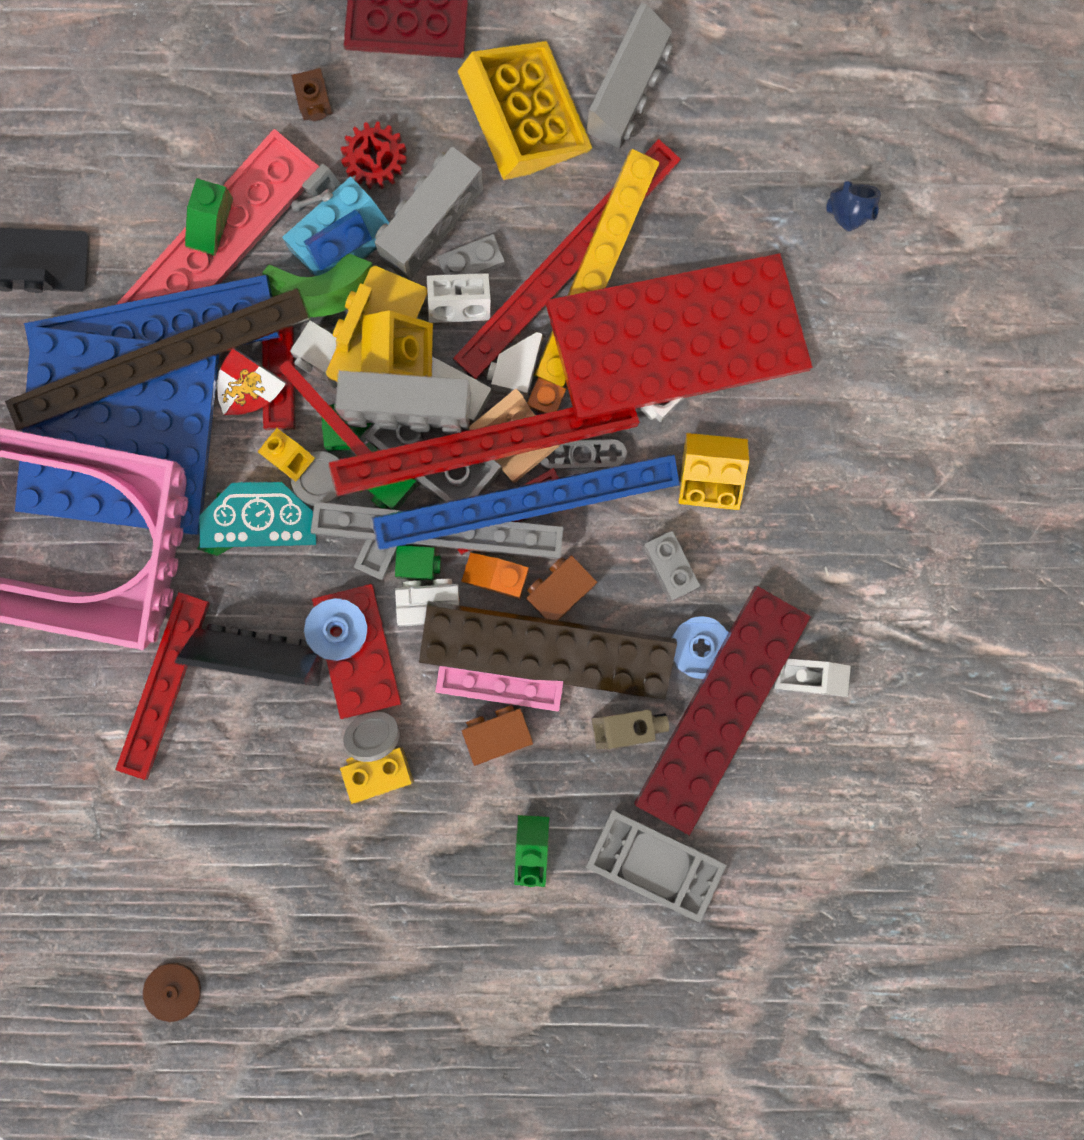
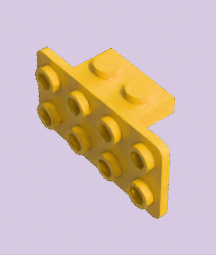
[326,266,427,383]

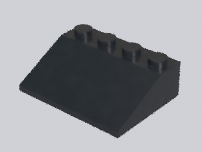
[175,624,324,686]

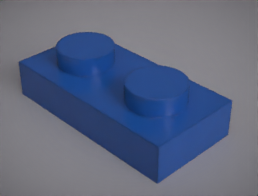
[303,210,372,270]

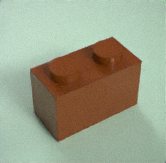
[526,555,597,621]
[461,705,534,766]

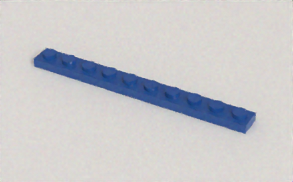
[371,454,680,550]

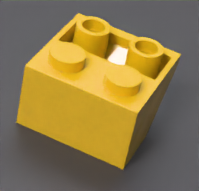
[678,433,749,510]

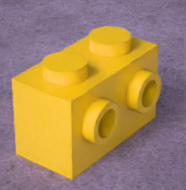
[340,747,414,804]

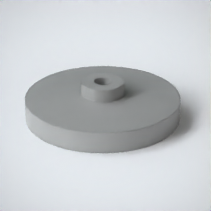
[291,451,341,506]
[343,712,400,762]

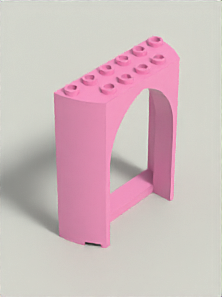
[0,428,188,650]

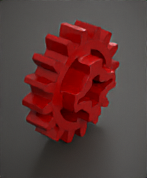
[340,121,407,190]

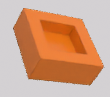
[527,377,566,414]

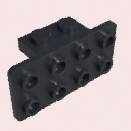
[0,228,90,293]

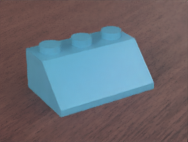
[282,176,389,276]

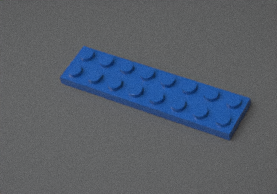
[24,275,280,351]

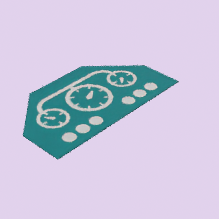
[199,482,316,548]

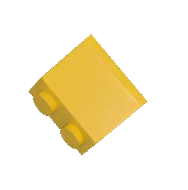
[361,310,433,377]

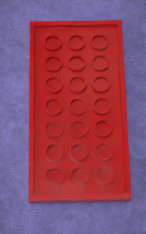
[546,253,813,421]

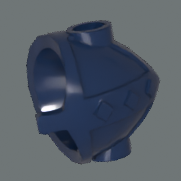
[826,181,881,232]

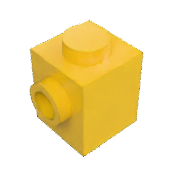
[258,428,315,482]

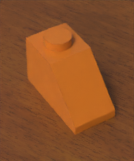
[461,552,529,600]

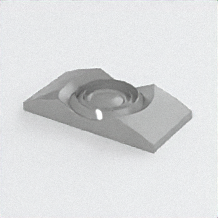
[585,810,727,923]

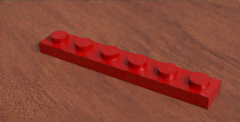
[115,592,210,780]

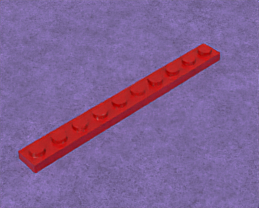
[453,139,681,380]
[328,407,640,496]

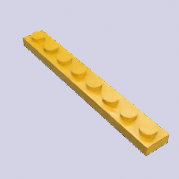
[533,149,659,387]

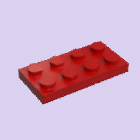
[312,584,402,719]

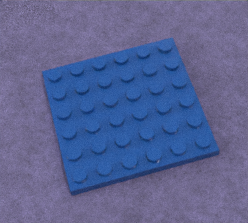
[15,326,219,535]

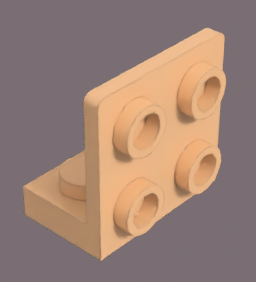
[469,389,560,483]

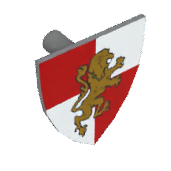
[217,348,286,415]

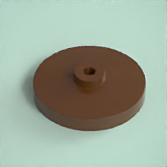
[143,963,201,1022]

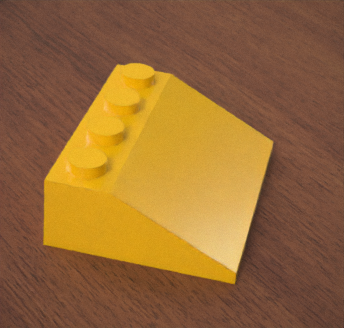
[457,41,592,180]

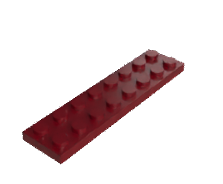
[634,586,811,836]

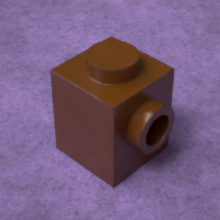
[291,68,333,121]

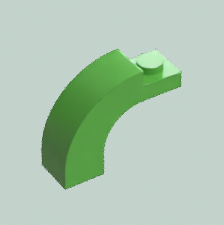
[262,253,373,317]

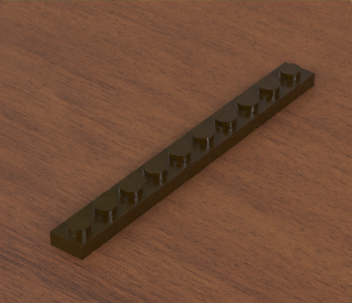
[5,288,311,431]

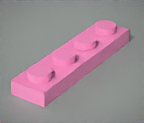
[435,666,563,712]

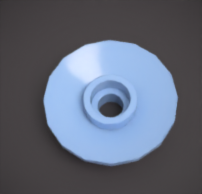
[304,598,368,661]

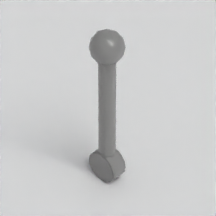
[291,189,333,212]

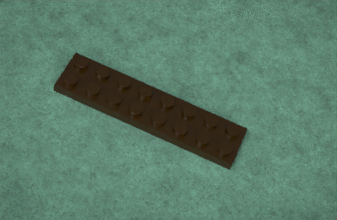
[419,601,677,700]

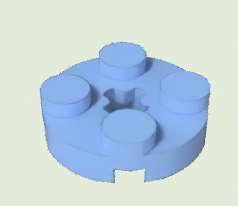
[672,616,729,679]

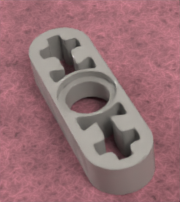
[539,440,627,471]

